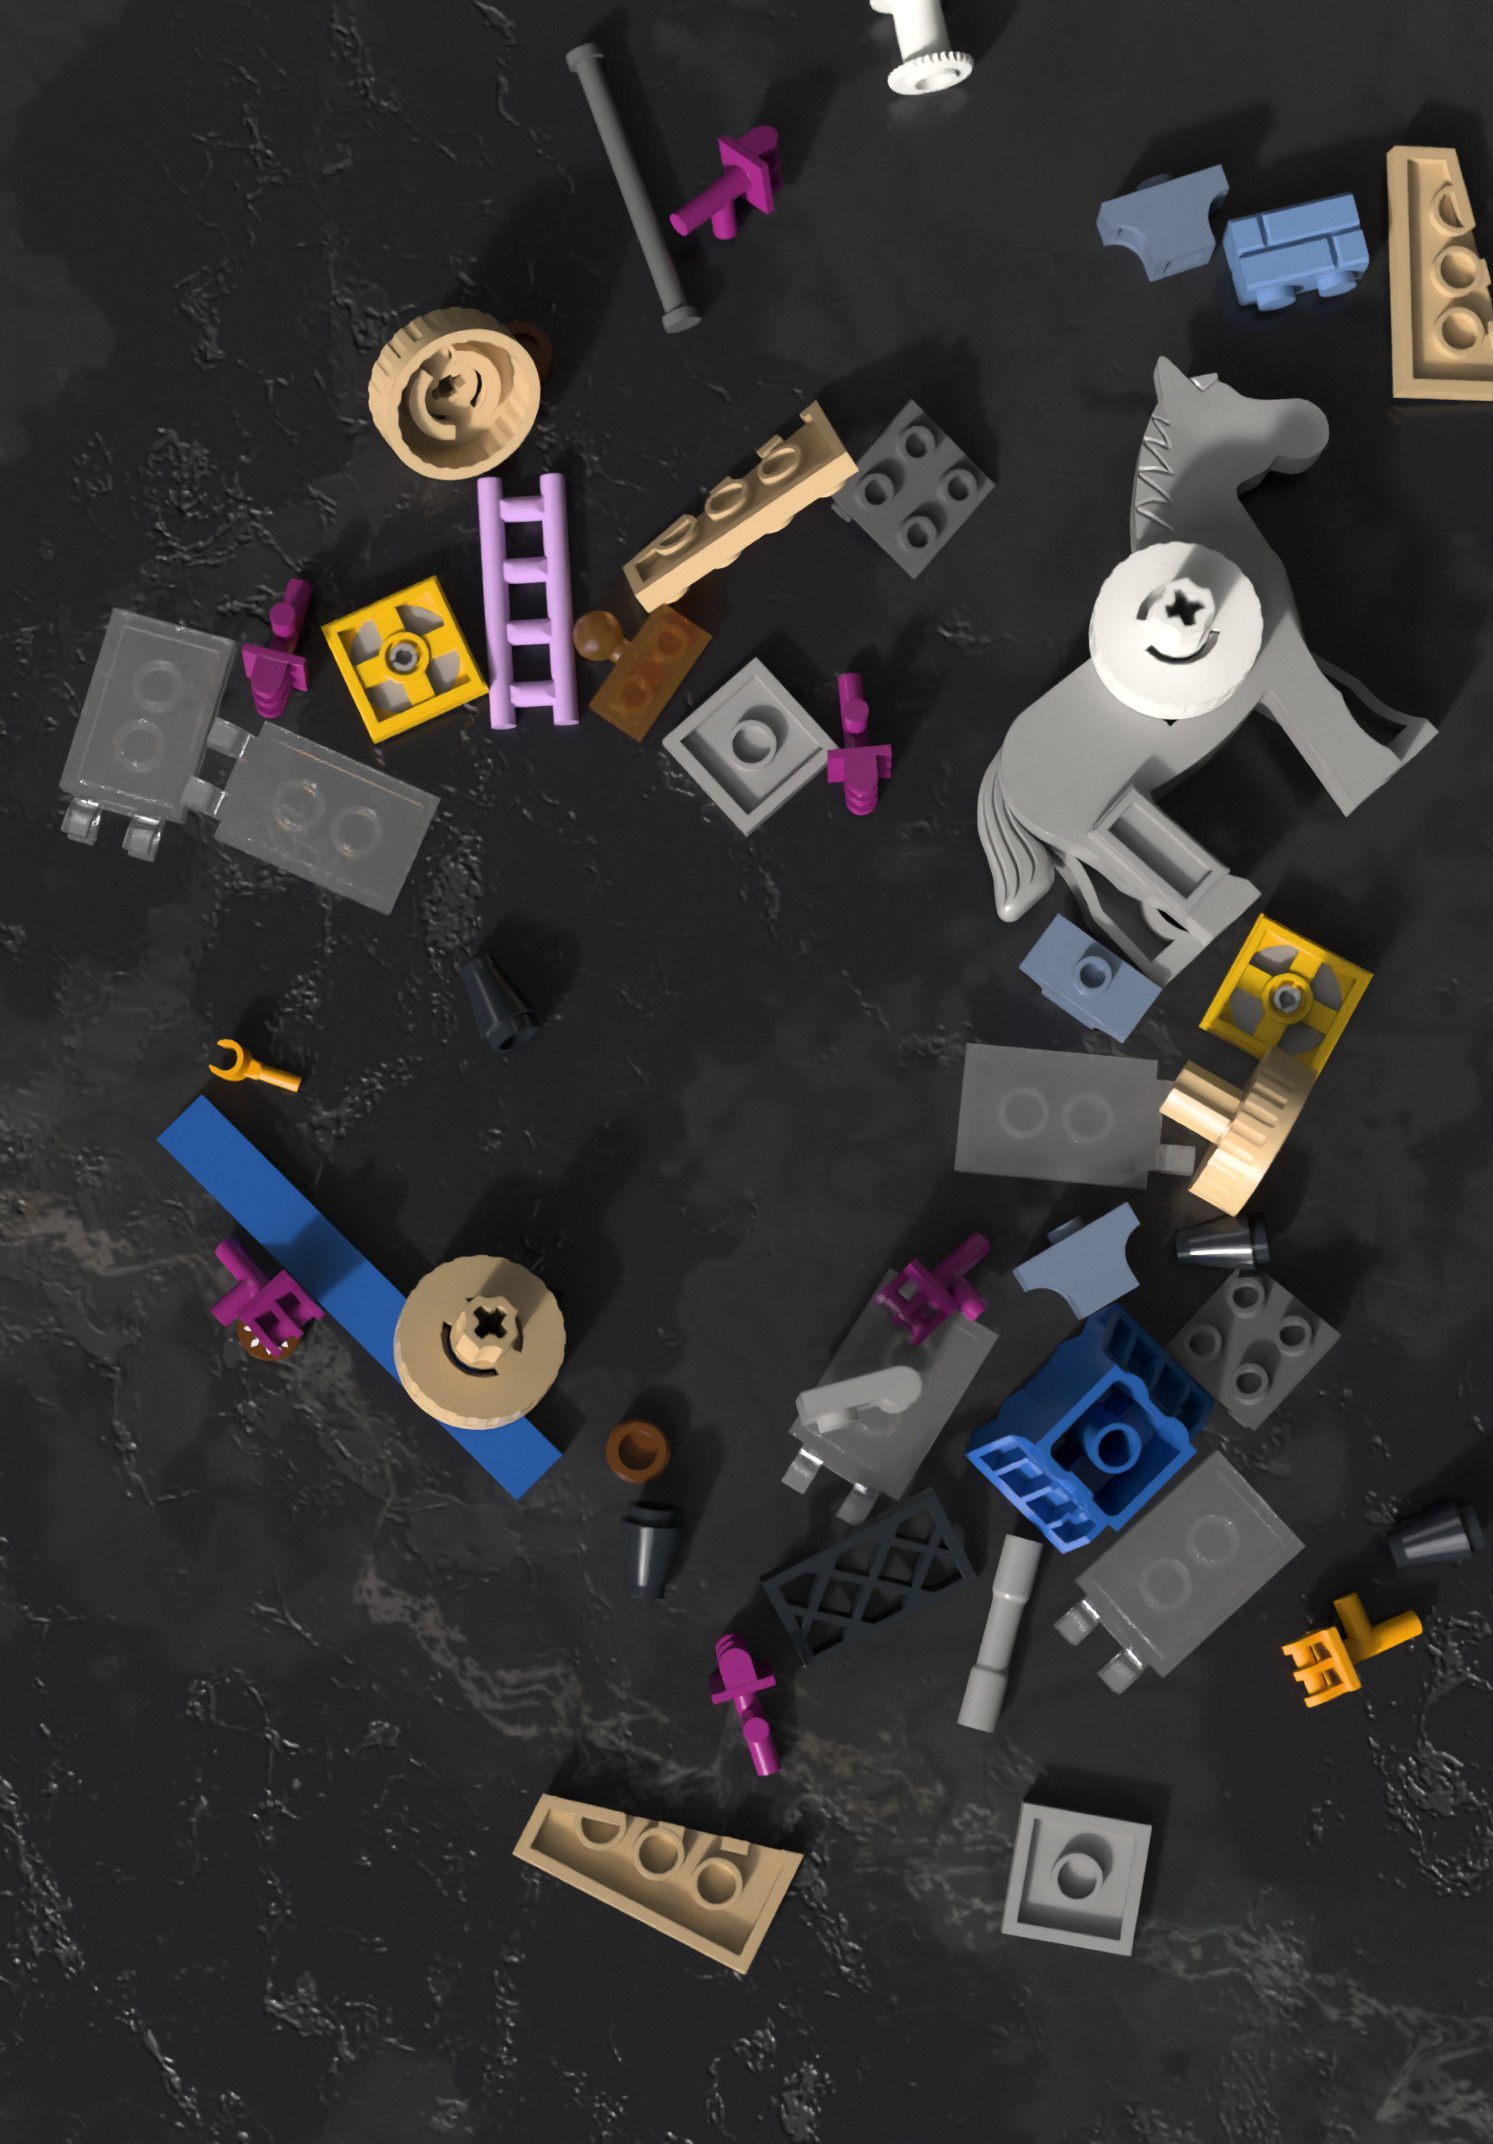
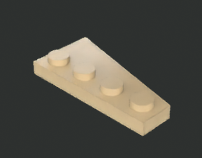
[1387,146,1493,401]
[622,400,859,613]
[512,1794,804,1974]

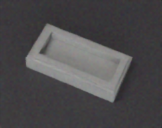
[1087,783,1230,922]

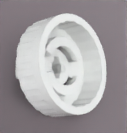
[1089,542,1263,719]

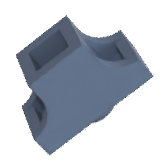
[1097,164,1229,282]
[1019,913,1163,1043]
[1012,1202,1140,1320]

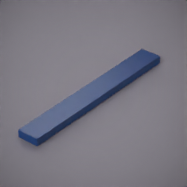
[156,1094,563,1501]

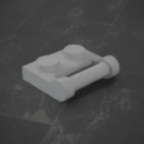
[796,1366,922,1434]

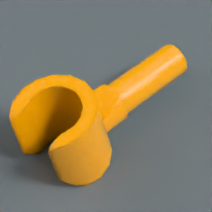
[209,1039,302,1092]

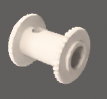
[870,0,974,95]

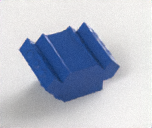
[964,1302,1215,1554]

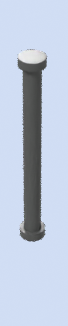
[566,43,701,333]

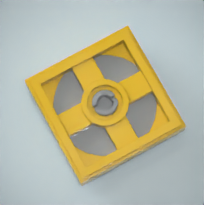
[321,575,489,744]
[1198,913,1374,1081]

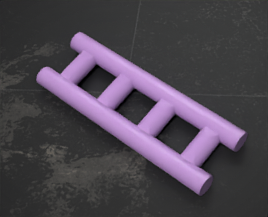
[477,473,579,729]

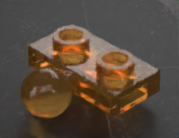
[573,603,712,742]

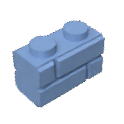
[1223,192,1369,311]

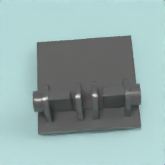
[830,399,996,579]
[1163,1265,1341,1431]

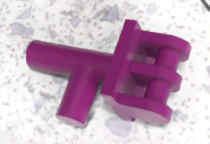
[670,126,785,239]
[242,579,313,718]
[827,673,892,815]
[871,1233,991,1348]
[209,1237,325,1358]
[708,1632,782,1776]

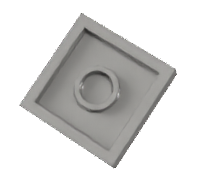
[662,657,840,837]
[1000,1801,1152,1956]

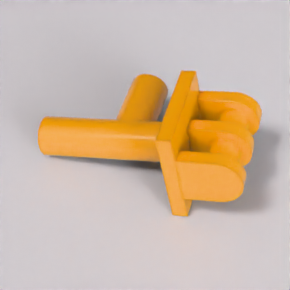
[1281,1592,1422,1707]

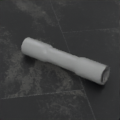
[957,1534,1044,1733]

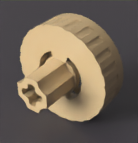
[368,307,540,480]
[1159,1045,1318,1216]
[393,1255,566,1430]

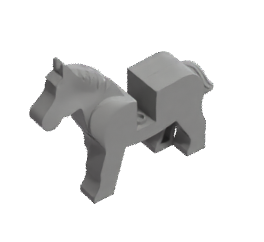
[977,356,1439,989]

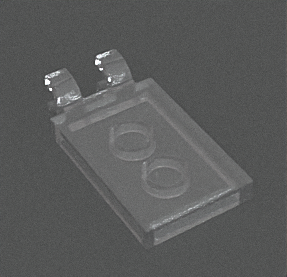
[59,608,238,862]
[180,717,441,916]
[954,1043,1196,1190]
[781,1268,999,1527]
[1053,1450,1305,1695]

